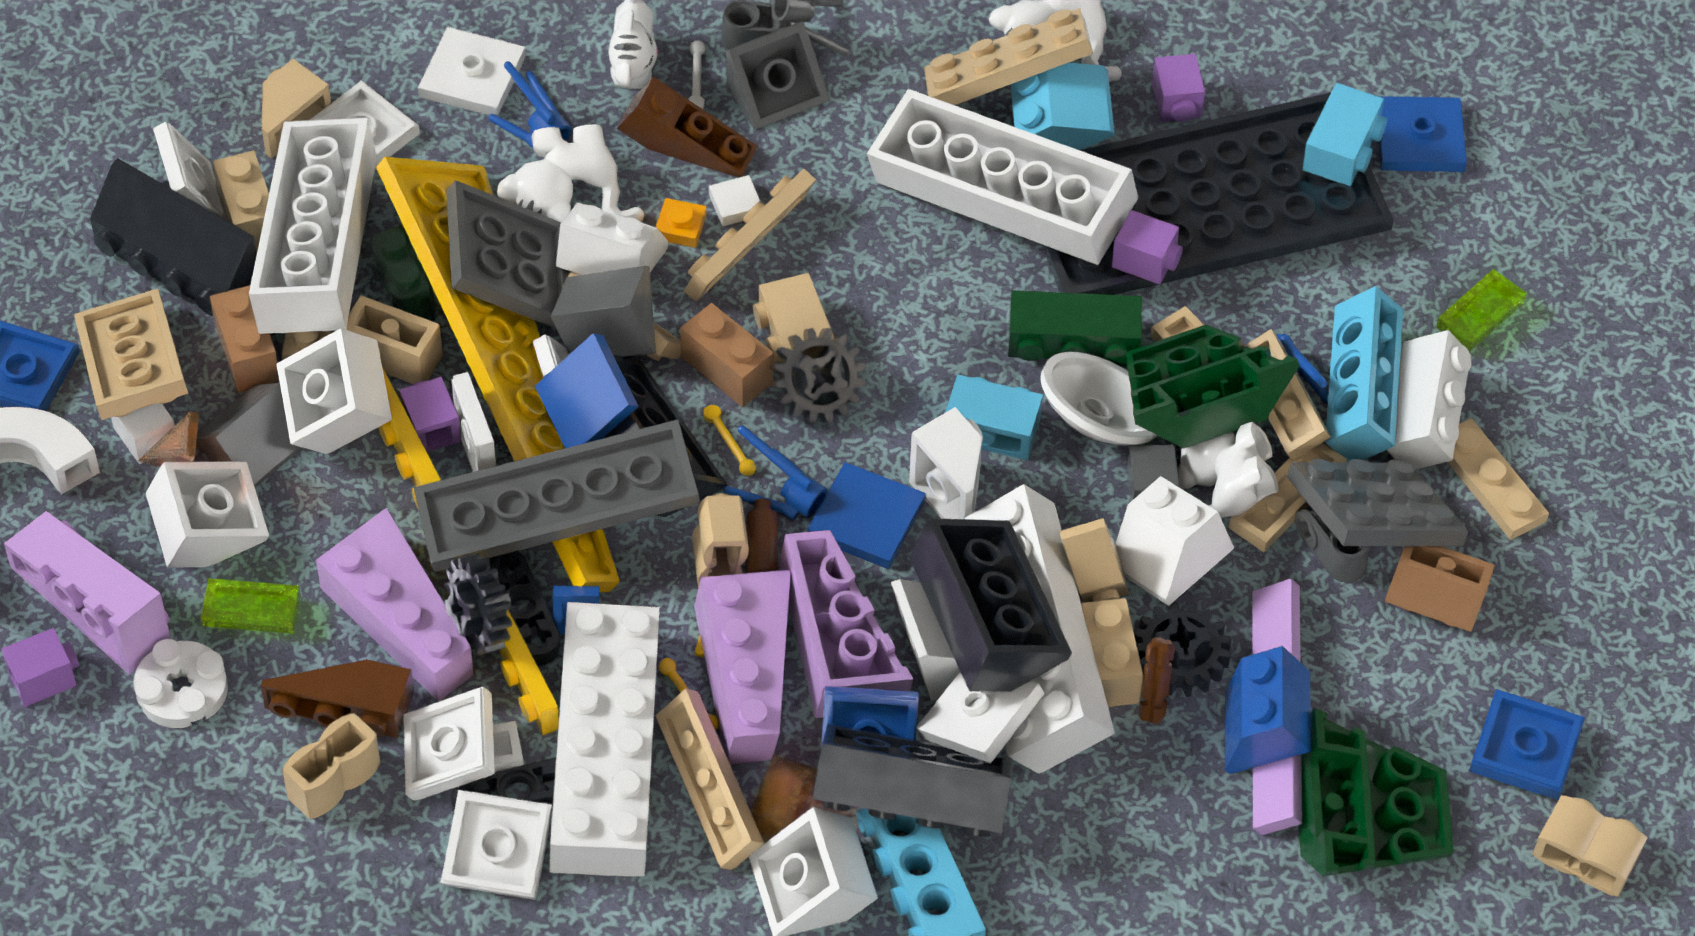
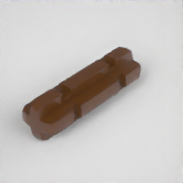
[1138,637,1175,724]

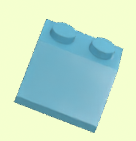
[1011,63,1115,150]

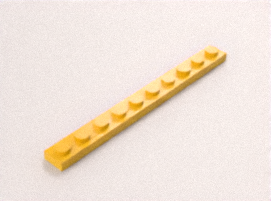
[378,367,559,735]

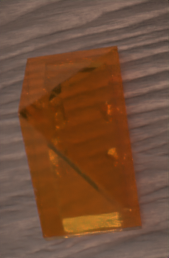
[138,412,199,468]
[750,755,818,842]

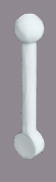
[688,40,706,109]

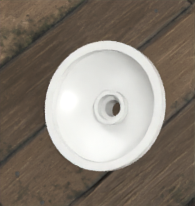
[1041,352,1158,446]

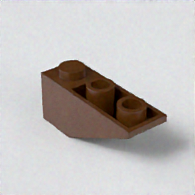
[616,76,758,178]
[261,659,414,738]

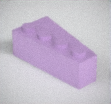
[316,508,474,702]
[4,511,171,675]
[778,530,913,718]
[694,570,791,764]

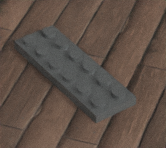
[414,420,700,572]

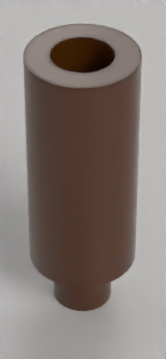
[745,498,779,574]

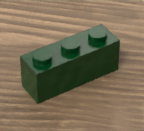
[1008,290,1142,365]

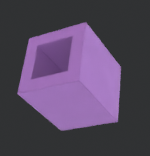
[1152,54,1205,122]
[1112,210,1183,284]
[399,377,461,452]
[1,628,79,707]

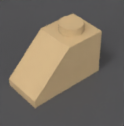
[262,59,331,159]
[1059,518,1129,603]

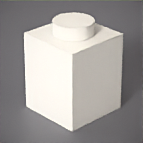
[111,403,178,464]

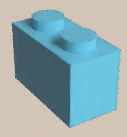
[1303,83,1387,186]
[945,374,1043,460]

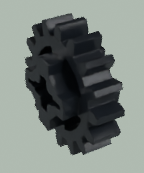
[770,328,867,423]
[444,553,512,656]
[1134,601,1231,697]

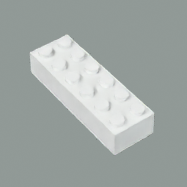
[867,89,1138,265]
[249,118,377,334]
[964,484,1115,773]
[550,602,660,877]

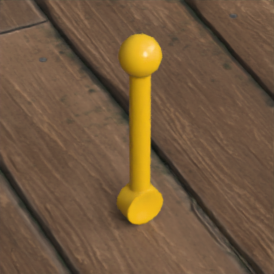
[704,405,756,476]
[659,658,718,731]

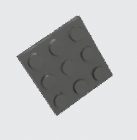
[446,180,569,328]
[1287,459,1468,546]

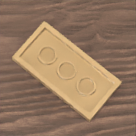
[924,8,1093,105]
[74,289,188,420]

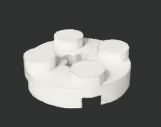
[133,639,228,728]

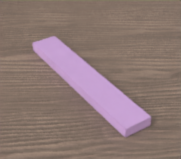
[1252,579,1302,835]

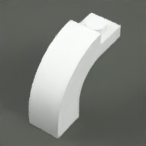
[0,407,100,495]

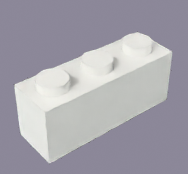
[1387,330,1471,469]

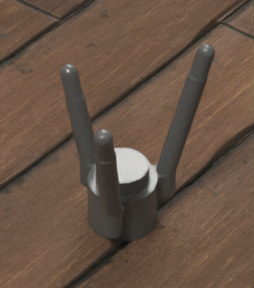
[772,0,849,56]

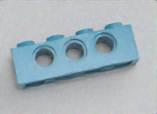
[1325,286,1403,461]
[856,808,986,936]

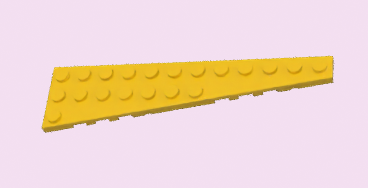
[376,157,620,592]

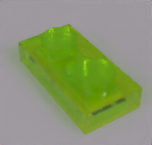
[1436,269,1527,352]
[201,578,301,634]

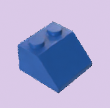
[1225,646,1311,774]

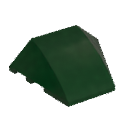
[1126,324,1299,448]
[1298,707,1454,876]

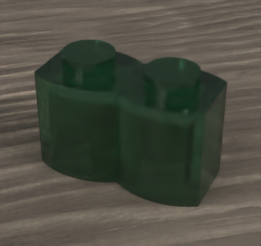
[372,225,436,321]

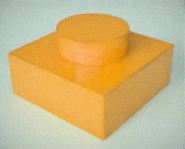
[656,198,707,248]

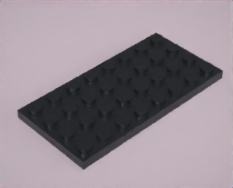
[1042,92,1394,295]

